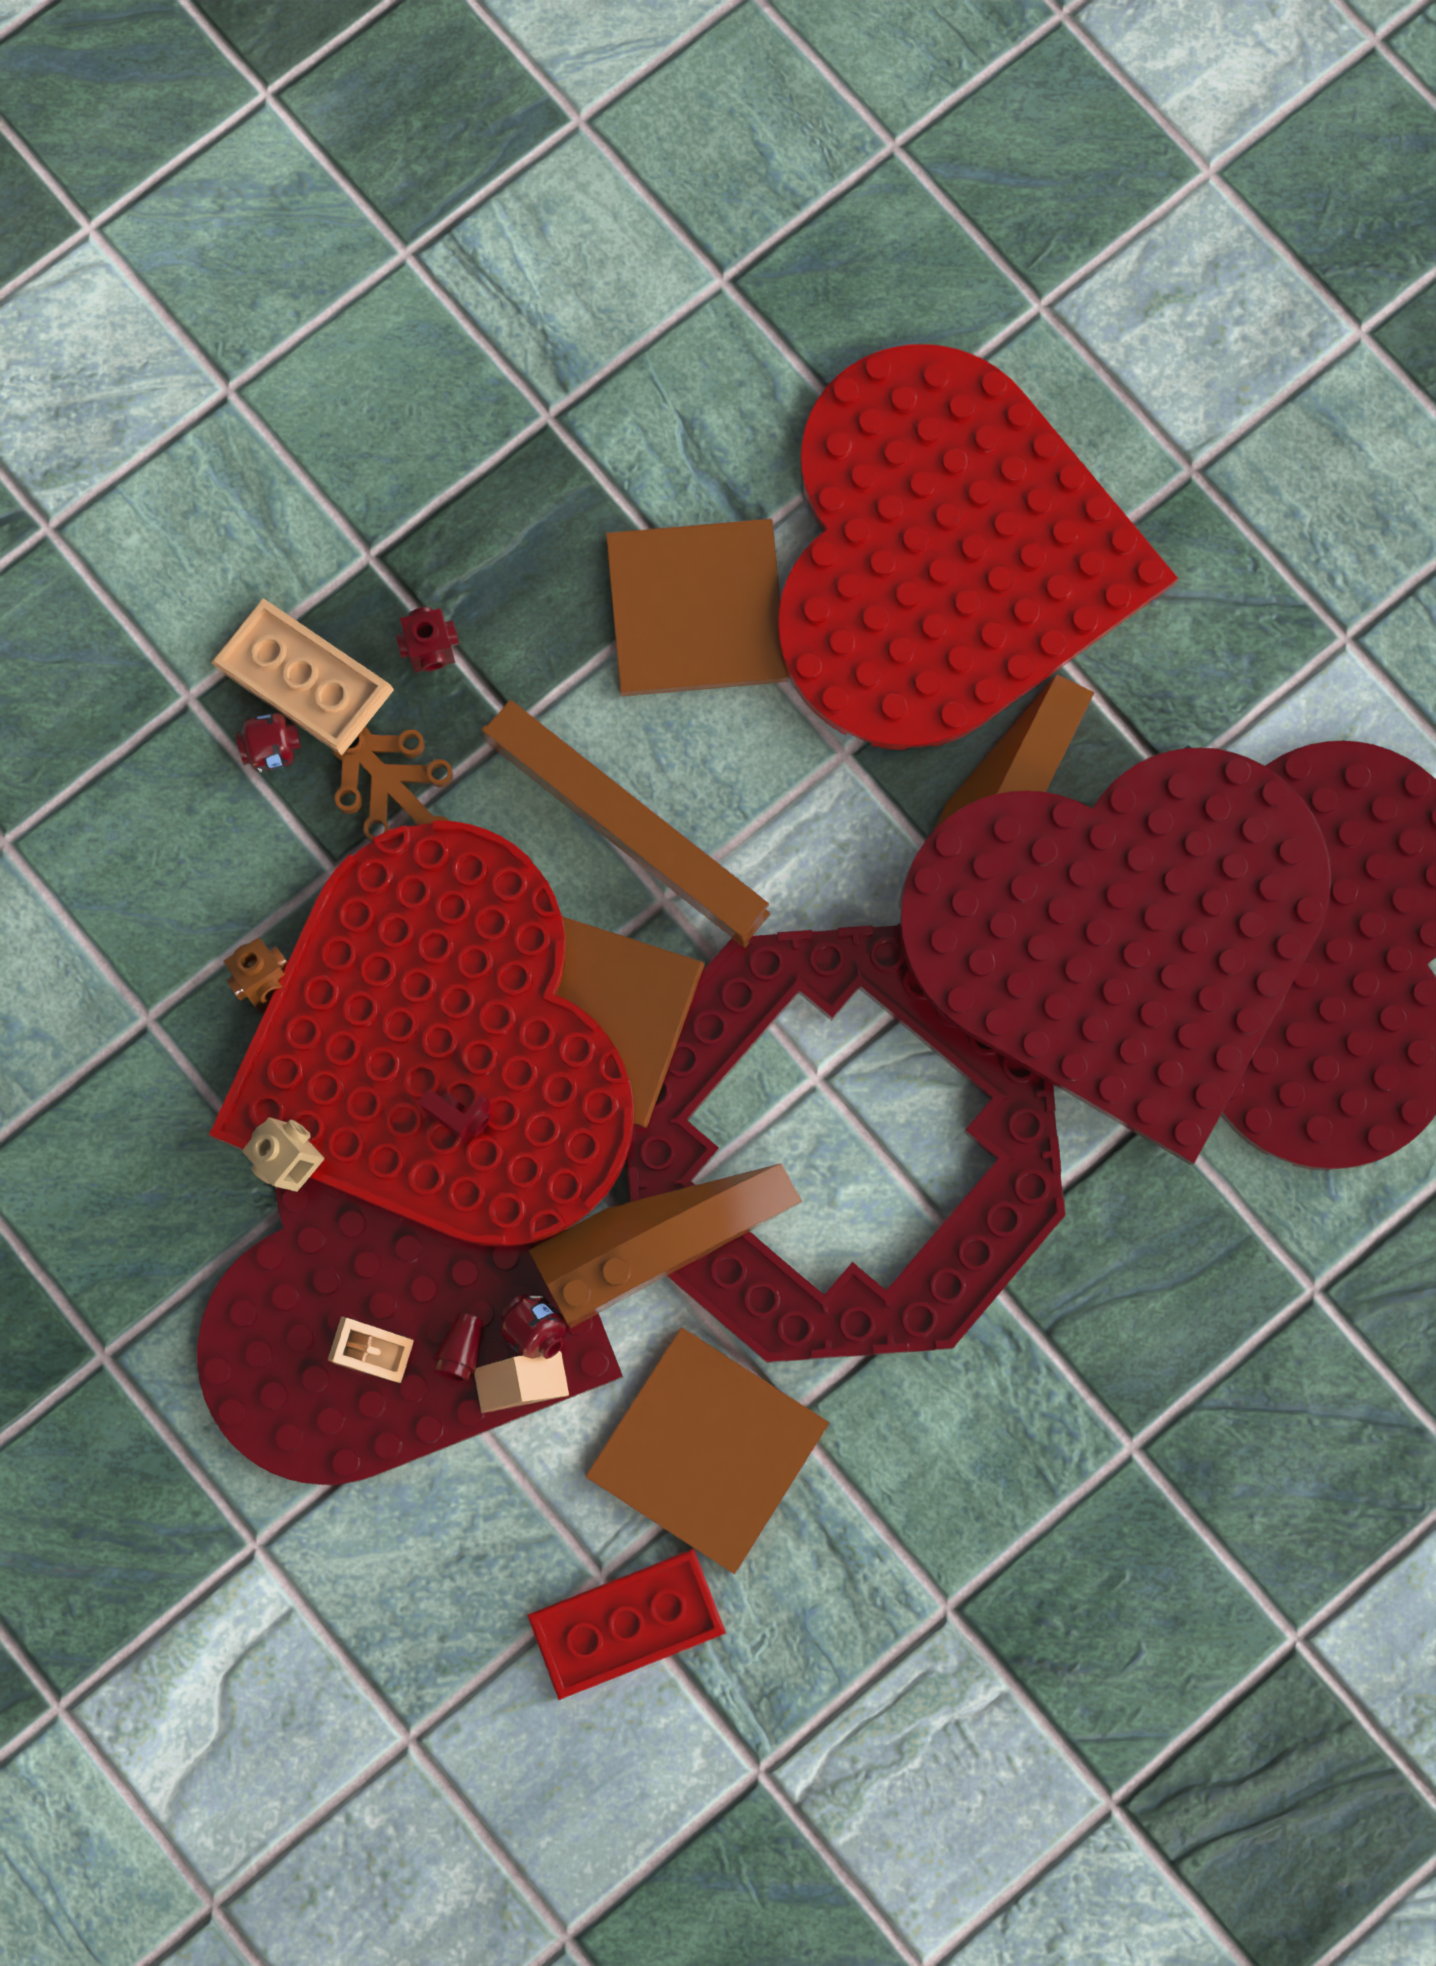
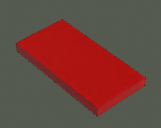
[527,1549,726,1700]

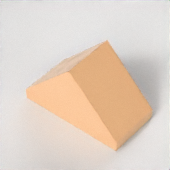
[328,1317,414,1383]
[474,1351,569,1413]

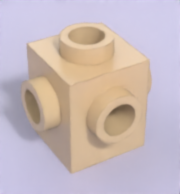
[242,1117,325,1192]

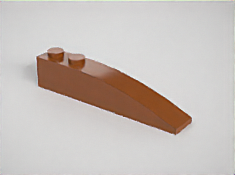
[933,674,1095,831]
[529,1163,802,1328]

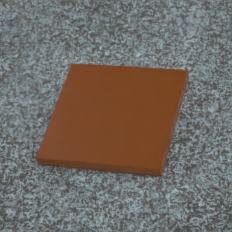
[606,518,788,697]
[556,916,705,1128]
[585,1327,830,1575]

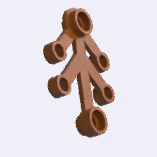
[332,726,453,842]

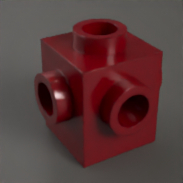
[396,607,459,673]

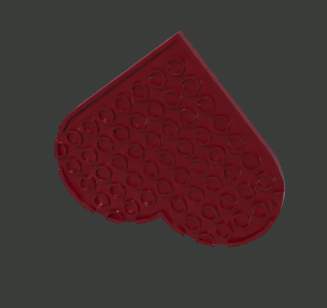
[1221,740,1436,1171]
[899,747,1331,1165]
[197,1178,624,1485]

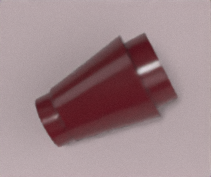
[433,1313,483,1383]

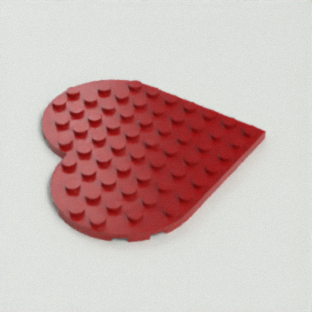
[777,344,1178,750]
[209,820,634,1247]

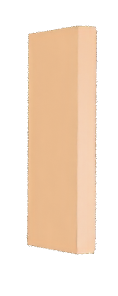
[211,598,394,756]

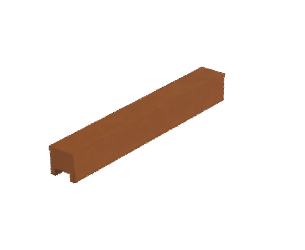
[481,699,771,948]

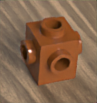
[223,937,288,1013]

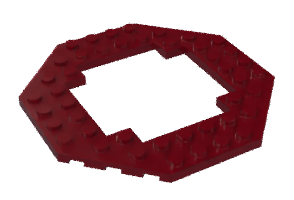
[627,923,1066,1363]

